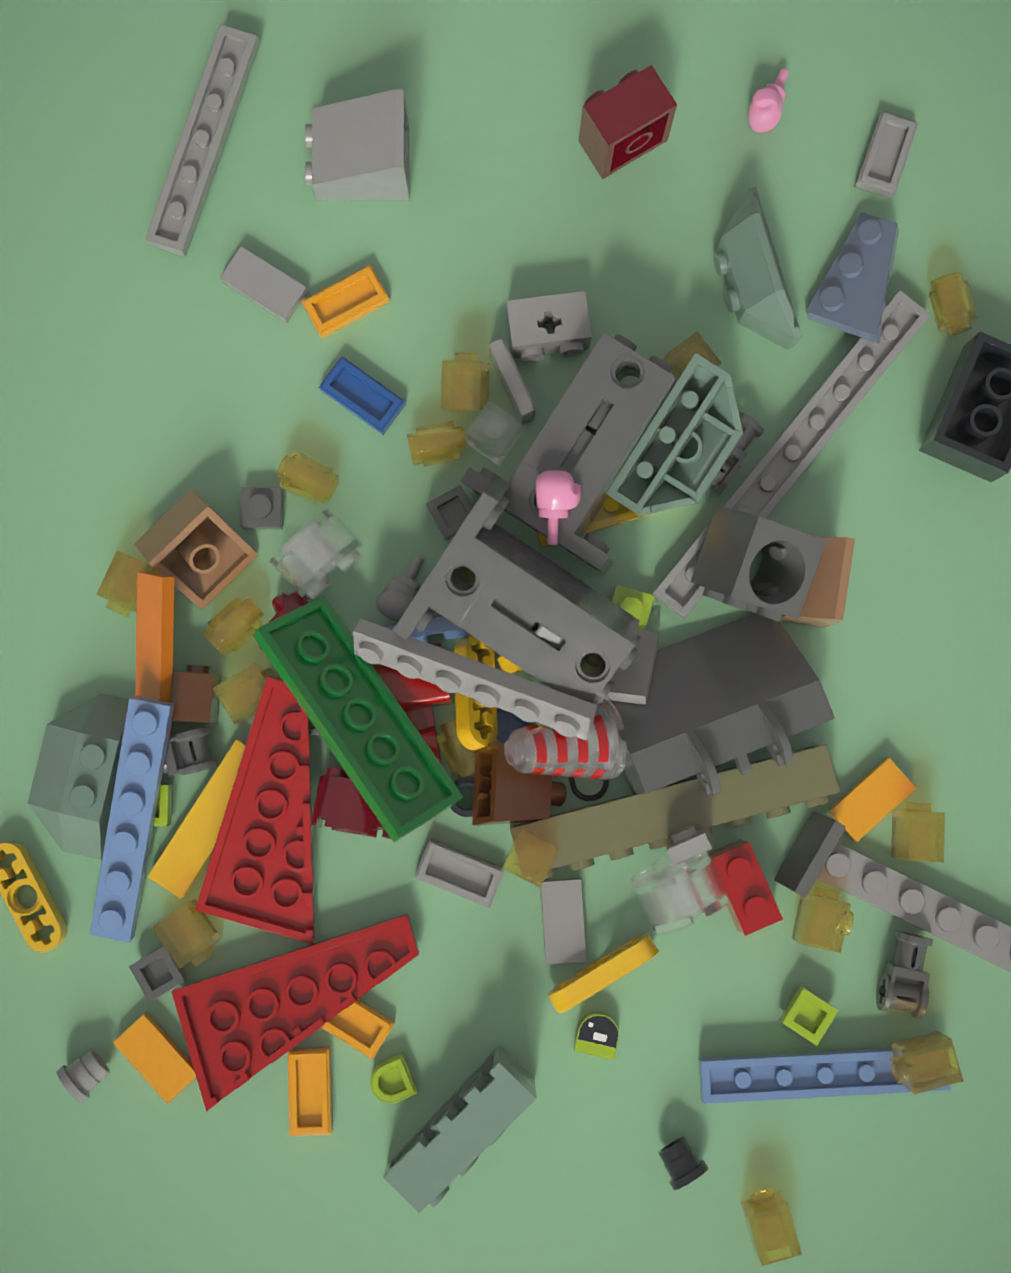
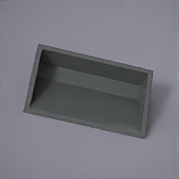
[598,613,835,795]

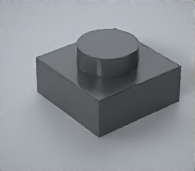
[426,484,473,540]
[240,487,284,530]
[129,943,189,1002]

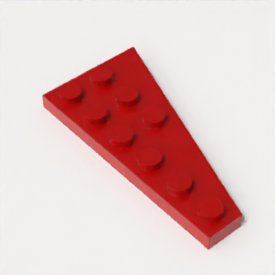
[195,675,315,944]
[171,913,420,1112]

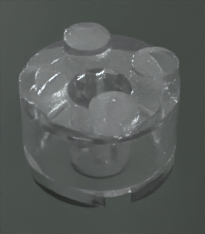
[269,508,362,599]
[630,851,729,934]

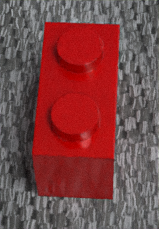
[705,839,783,936]

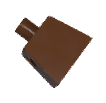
[472,742,567,826]

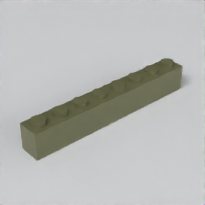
[510,744,840,881]

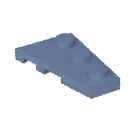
[806,212,899,344]

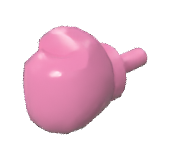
[748,69,789,134]
[535,470,581,545]

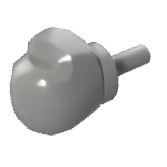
[376,556,424,622]

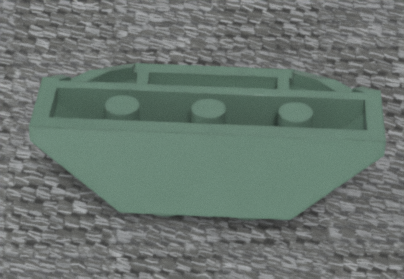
[713,187,802,349]
[606,353,743,516]
[27,694,129,860]

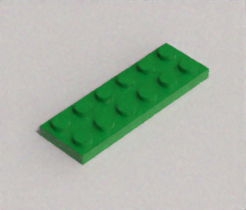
[253,596,463,843]

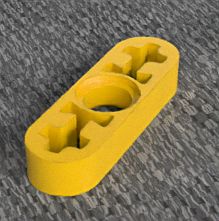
[454,635,498,750]
[0,842,67,952]
[547,933,659,1013]

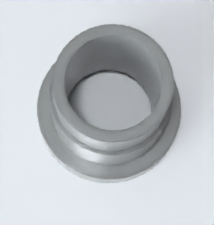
[57,1049,110,1103]

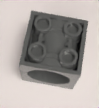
[690,505,827,622]

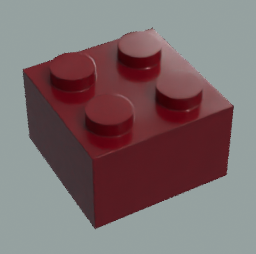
[578,65,677,179]

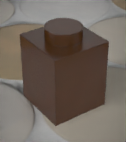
[171,665,222,724]

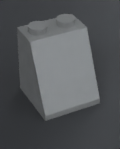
[305,89,409,201]

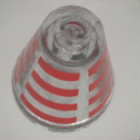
[504,698,627,780]

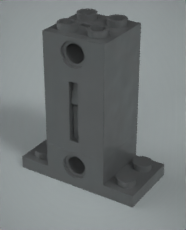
[461,332,675,575]
[393,475,640,703]

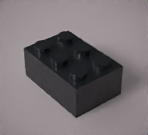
[919,331,1011,482]

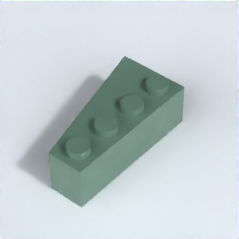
[383,1044,537,1213]

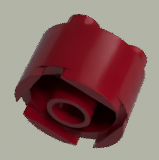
[310,767,391,839]

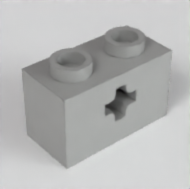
[506,291,592,362]

